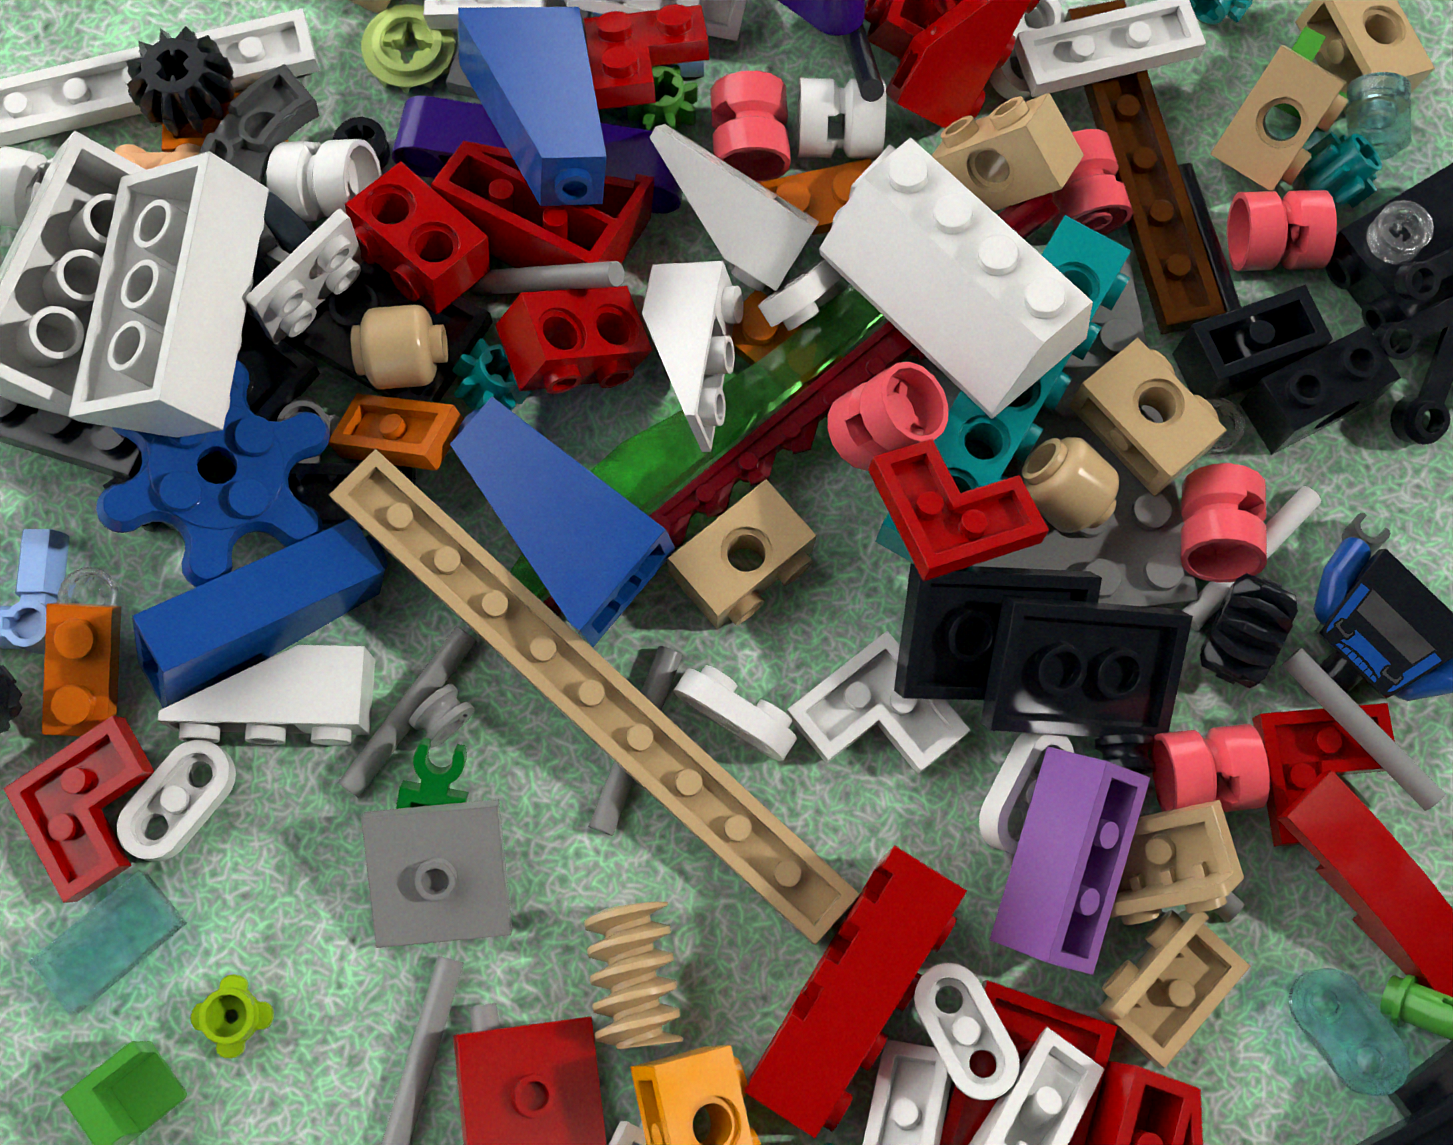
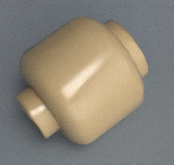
[351,305,448,389]
[1022,437,1119,533]

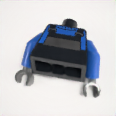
[1313,513,1453,701]

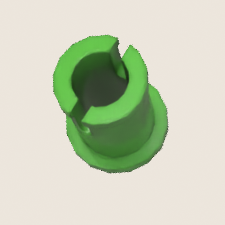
[1380,974,1453,1041]

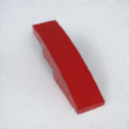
[1277,770,1453,997]

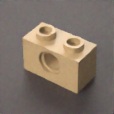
[1295,0,1435,117]
[1210,45,1349,191]
[931,93,1084,211]
[1069,338,1227,497]
[668,479,817,630]

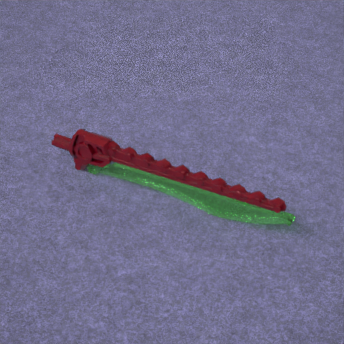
[510,193,1060,618]

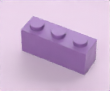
[990,746,1150,975]

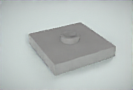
[361,799,512,948]

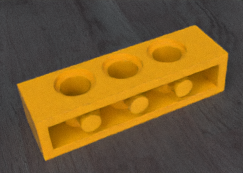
[630,1045,761,1145]

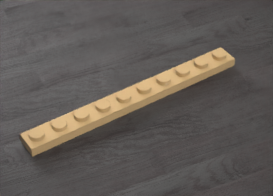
[329,449,860,945]

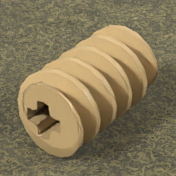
[584,902,683,1049]

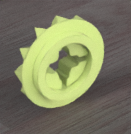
[361,4,456,94]

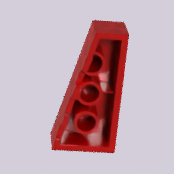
[743,845,967,1138]

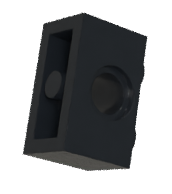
[1172,284,1333,403]
[1240,326,1401,455]

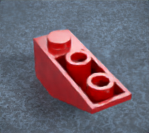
[886,0,1040,129]

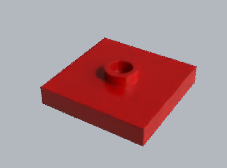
[453,1016,607,1145]

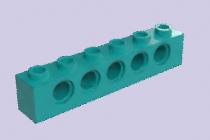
[875,215,1132,563]

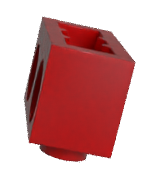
[345,161,490,315]
[495,286,653,394]

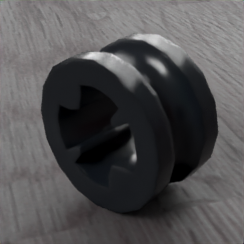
[332,117,390,171]
[1094,734,1156,775]

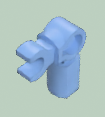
[0,529,70,654]

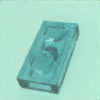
[28,870,187,1015]

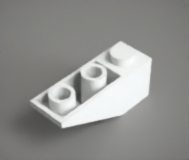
[642,261,743,452]
[158,645,375,746]

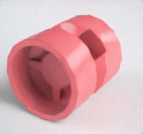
[710,71,791,182]
[1051,129,1133,236]
[1226,190,1337,271]
[827,362,948,471]
[1181,463,1267,583]
[1151,724,1270,812]

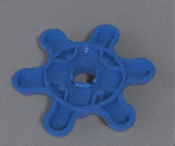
[96,359,330,587]

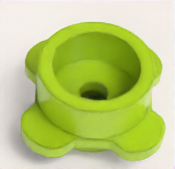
[190,974,274,1058]

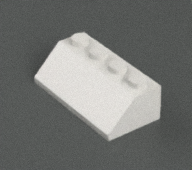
[0,131,146,416]
[819,137,1093,419]
[68,151,269,438]

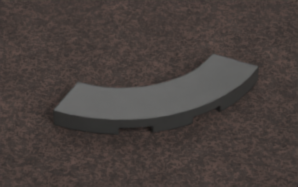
[199,64,319,259]

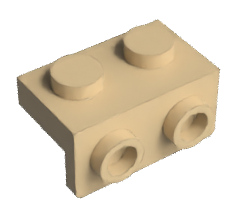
[1110,800,1244,925]
[1096,910,1251,1068]

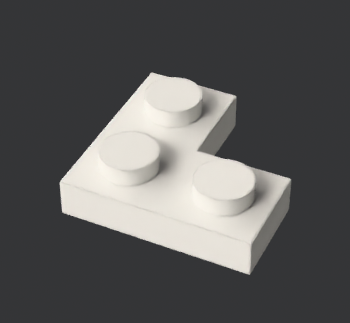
[786,631,971,774]

